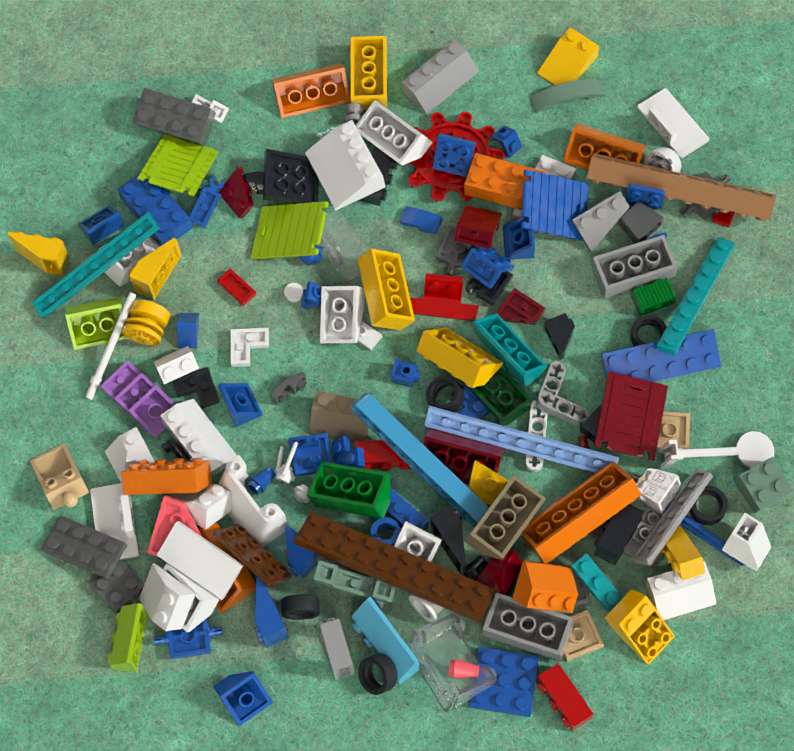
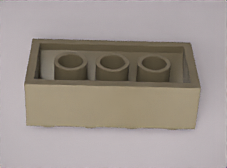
[465,475,546,560]

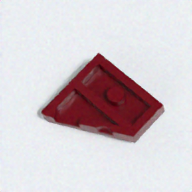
[218,167,254,218]
[496,288,546,325]

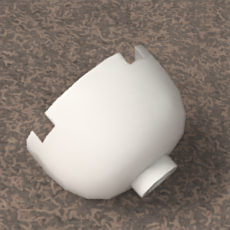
[644,147,682,173]

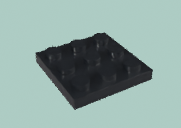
[263,149,319,204]

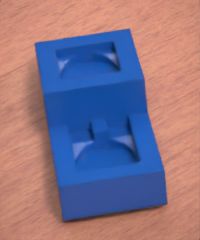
[399,206,443,234]

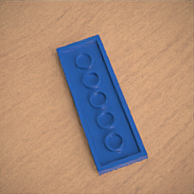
[601,329,721,382]

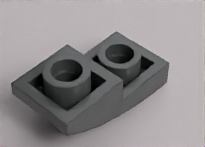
[270,372,307,405]

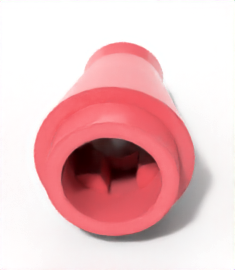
[449,658,480,679]

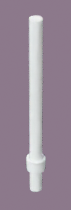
[85,292,136,400]

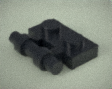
[466,271,513,306]

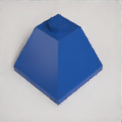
[286,525,318,579]
[213,671,273,726]

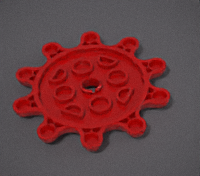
[407,112,505,202]

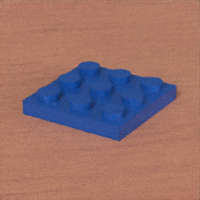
[469,647,539,717]

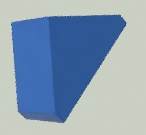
[177,313,199,348]

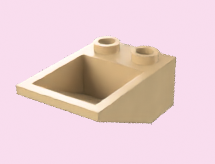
[30,443,89,510]

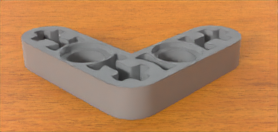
[535,361,590,427]

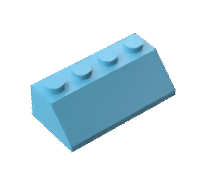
[351,597,419,684]

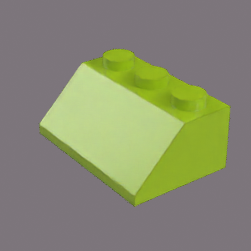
[65,296,128,350]
[108,603,148,673]

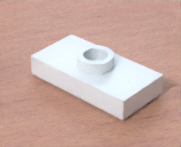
[357,321,382,351]

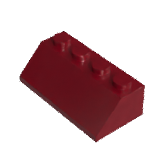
[424,428,505,485]

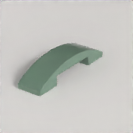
[531,79,605,113]
[313,560,396,603]

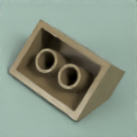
[309,391,369,442]

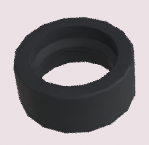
[630,315,667,346]
[426,376,465,412]
[689,486,728,525]
[281,594,320,620]
[358,653,397,695]

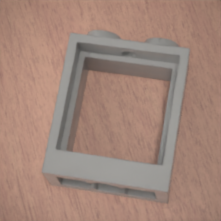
[320,618,355,680]

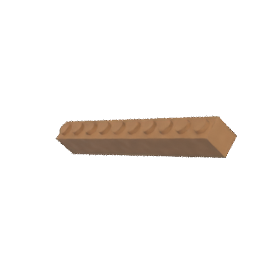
[587,153,777,221]

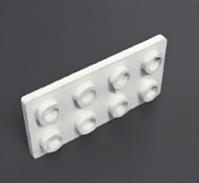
[637,88,709,159]
[90,483,139,560]

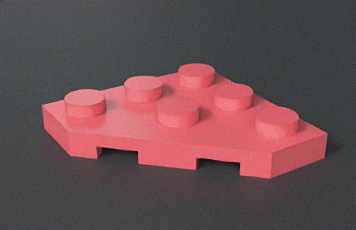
[147,496,202,557]

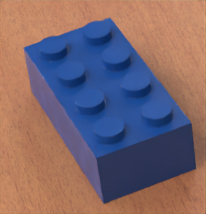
[118,173,193,246]

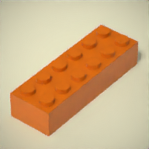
[520,461,642,564]

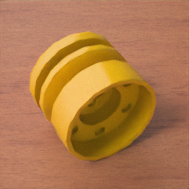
[122,300,171,347]

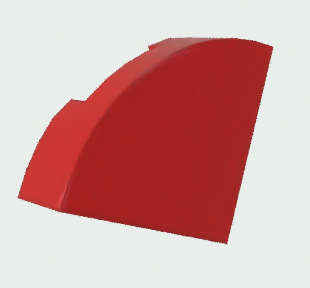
[711,211,735,228]

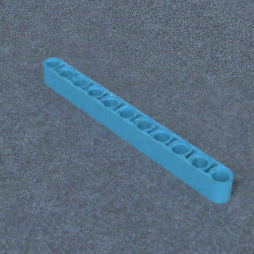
[351,392,519,550]

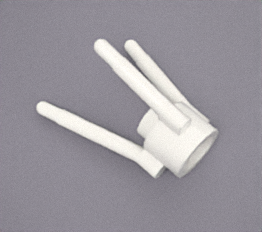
[275,442,298,484]

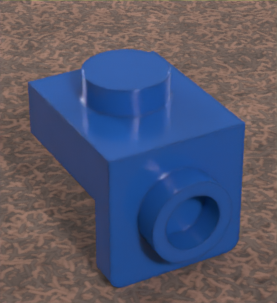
[492,126,523,158]
[301,281,322,309]

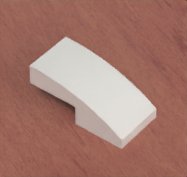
[192,94,229,124]

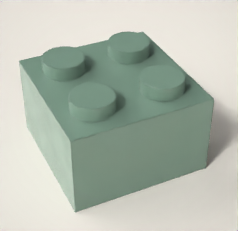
[734,456,794,513]

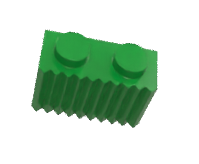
[631,278,676,316]

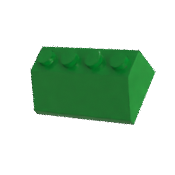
[307,461,390,519]

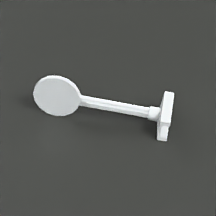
[658,431,774,469]

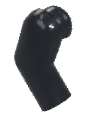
[162,440,188,460]
[465,555,486,581]

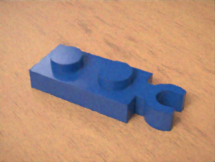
[189,176,225,228]

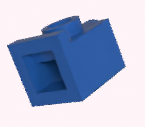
[390,358,421,387]

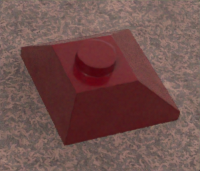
[476,550,523,595]

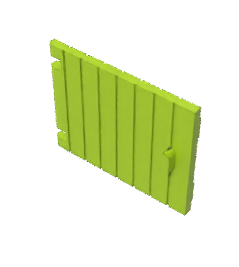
[137,134,218,197]
[251,201,329,259]

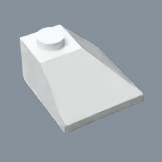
[105,427,154,483]
[394,521,442,562]

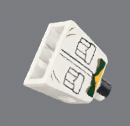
[632,468,682,514]

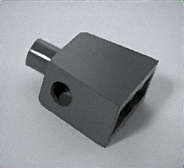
[619,202,664,244]

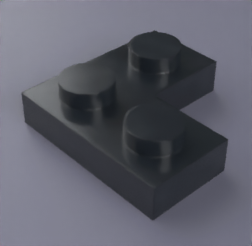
[173,367,220,408]

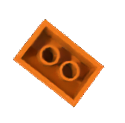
[512,561,578,613]

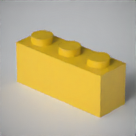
[660,526,705,581]

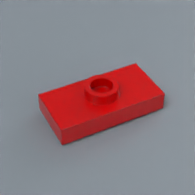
[217,268,257,306]

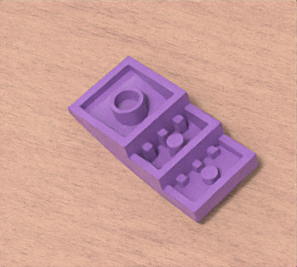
[100,360,176,438]

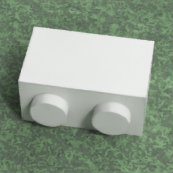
[153,346,199,384]

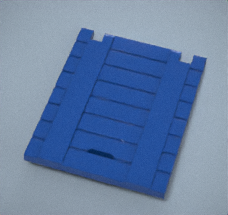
[521,170,589,241]

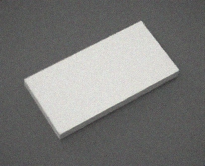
[157,521,244,600]

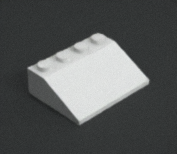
[305,120,385,211]

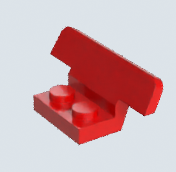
[410,273,479,321]

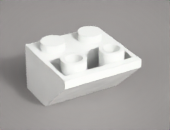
[722,513,771,571]

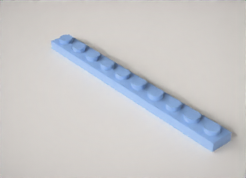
[425,406,619,473]

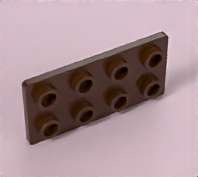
[214,524,292,587]

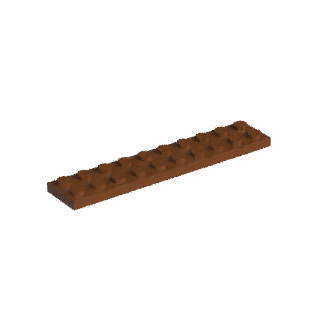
[294,512,495,623]

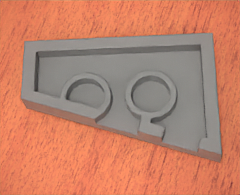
[572,191,629,252]

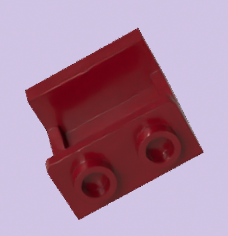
[454,205,502,249]

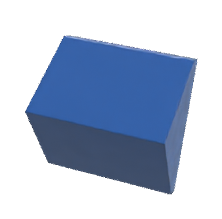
[78,205,124,245]
[502,217,535,260]
[218,383,263,427]

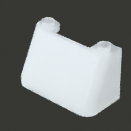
[218,455,288,547]

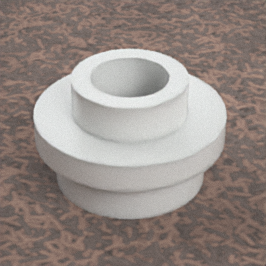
[294,484,310,503]

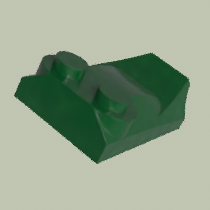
[467,367,533,426]

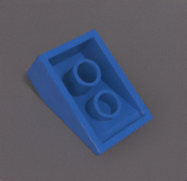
[254,577,289,648]

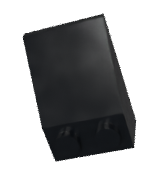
[430,505,466,576]

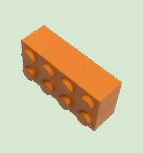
[464,153,547,210]
[121,457,212,495]

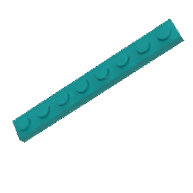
[32,213,161,318]
[657,237,735,356]

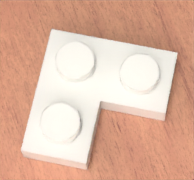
[231,328,269,367]

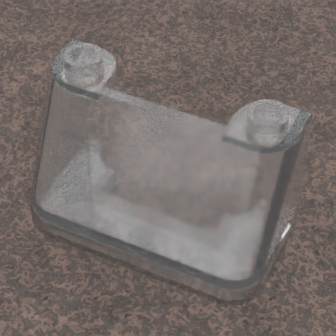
[408,613,497,712]

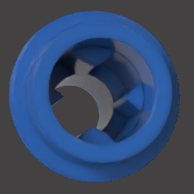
[247,467,276,495]

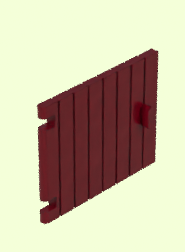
[594,371,668,461]

